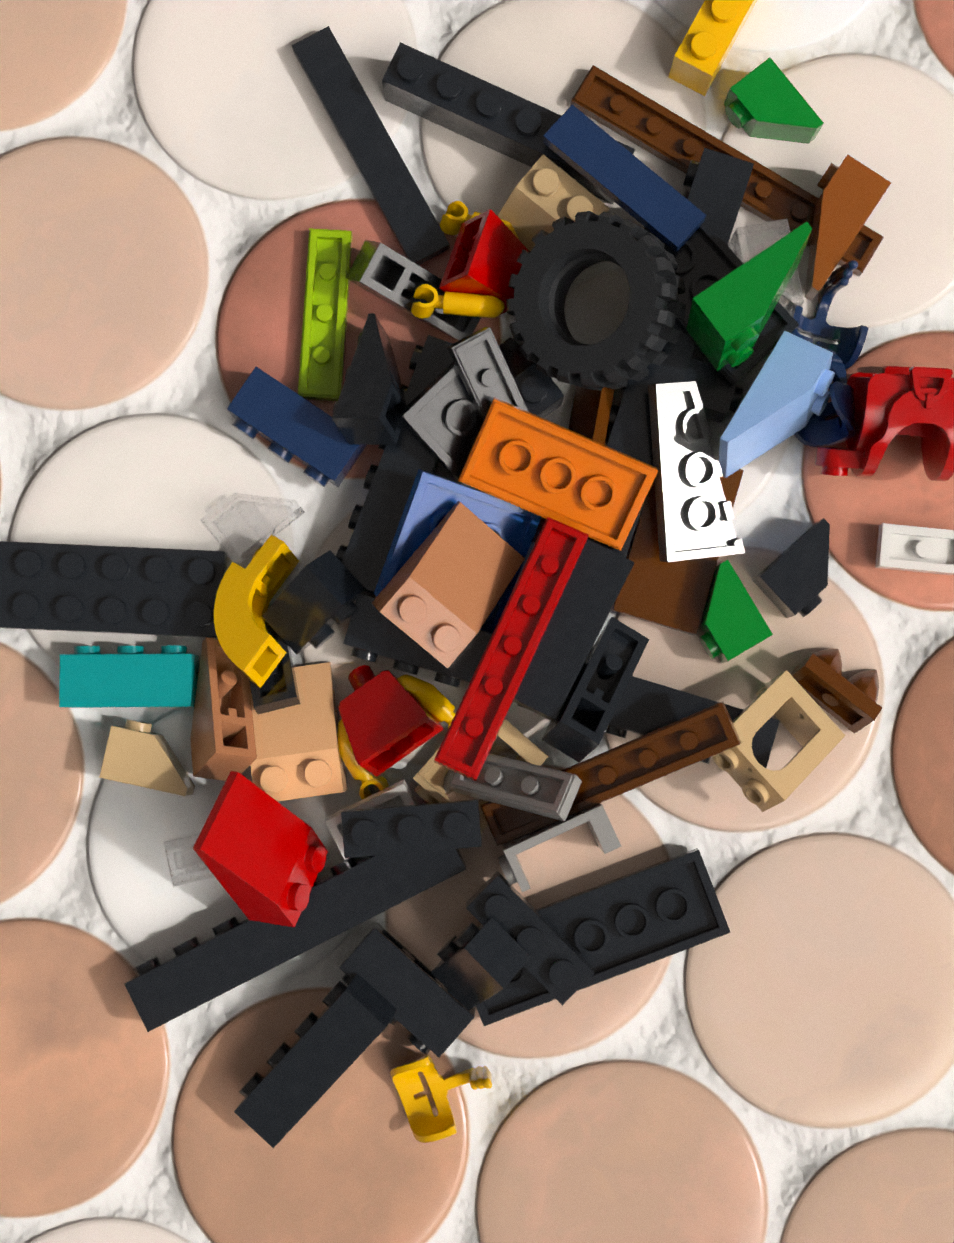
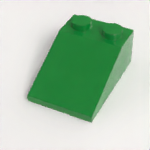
[686,222,812,371]

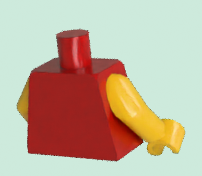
[411,201,530,318]
[337,665,455,800]

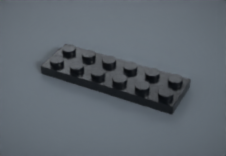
[0,541,228,638]
[476,848,731,1026]

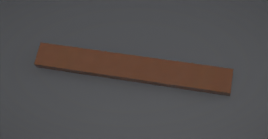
[570,65,884,276]

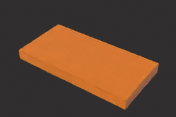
[458,397,658,551]

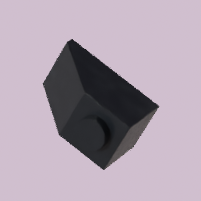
[499,337,564,418]
[752,518,830,618]

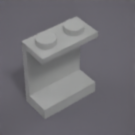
[498,803,621,892]

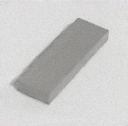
[449,753,582,822]

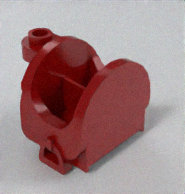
[815,366,954,481]

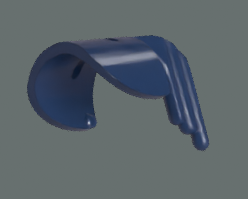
[791,260,868,369]
[794,346,856,447]

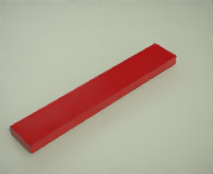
[434,517,589,781]

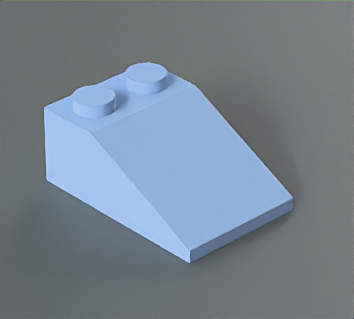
[719,331,835,478]

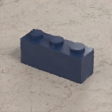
[227,366,367,487]

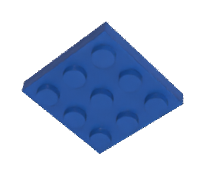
[374,469,541,634]

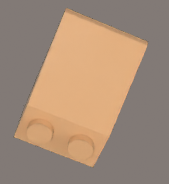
[249,662,348,802]

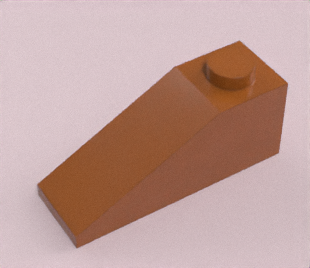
[804,154,891,301]

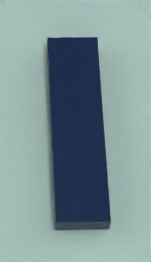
[543,105,706,253]

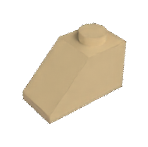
[99,719,195,796]

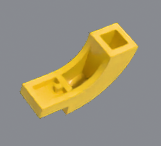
[214,535,299,688]

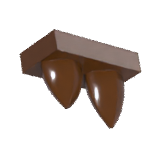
[791,649,882,734]

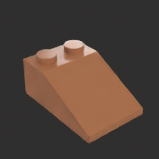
[372,501,525,668]

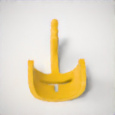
[390,1055,492,1143]

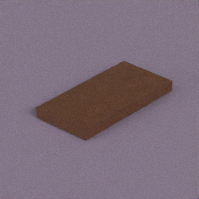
[612,469,744,635]

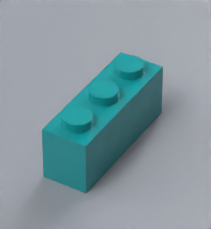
[59,645,199,708]

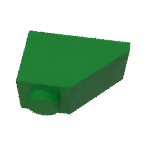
[723,57,824,144]
[699,560,773,663]

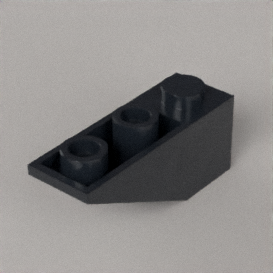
[332,313,407,445]

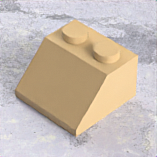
[498,154,610,251]

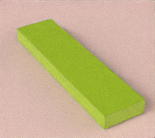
[298,228,353,401]

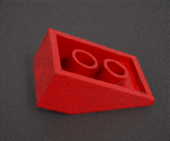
[193,771,328,928]

